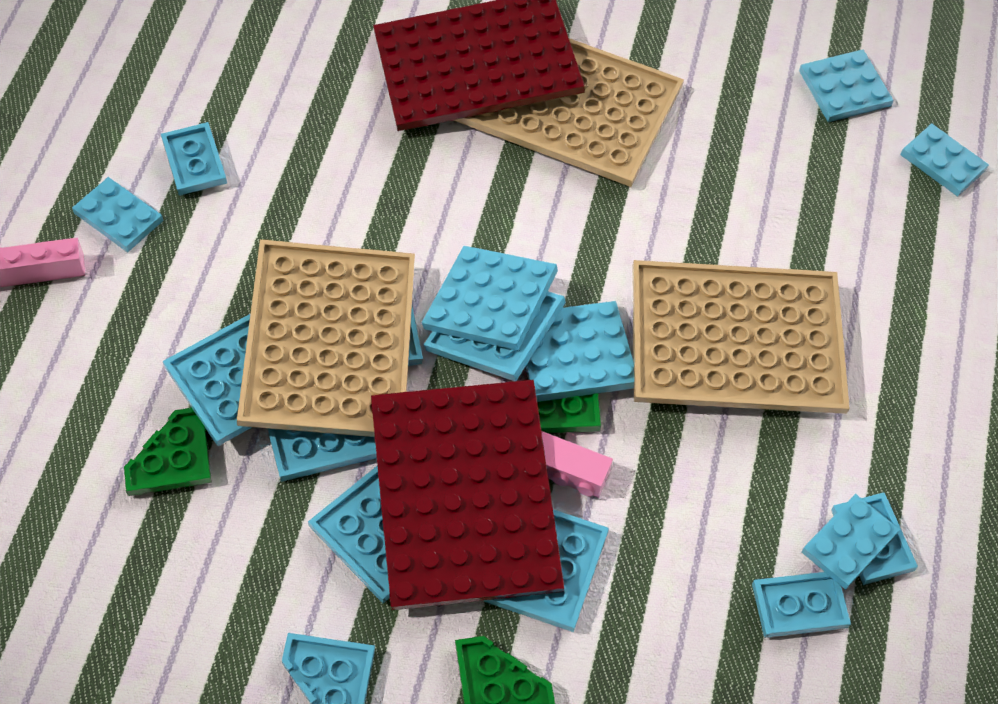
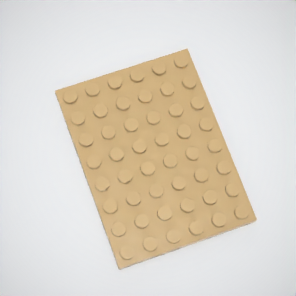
[454,38,684,187]
[237,239,415,437]
[632,260,850,414]

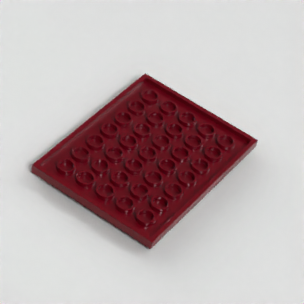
[373,0,585,131]
[371,380,565,611]

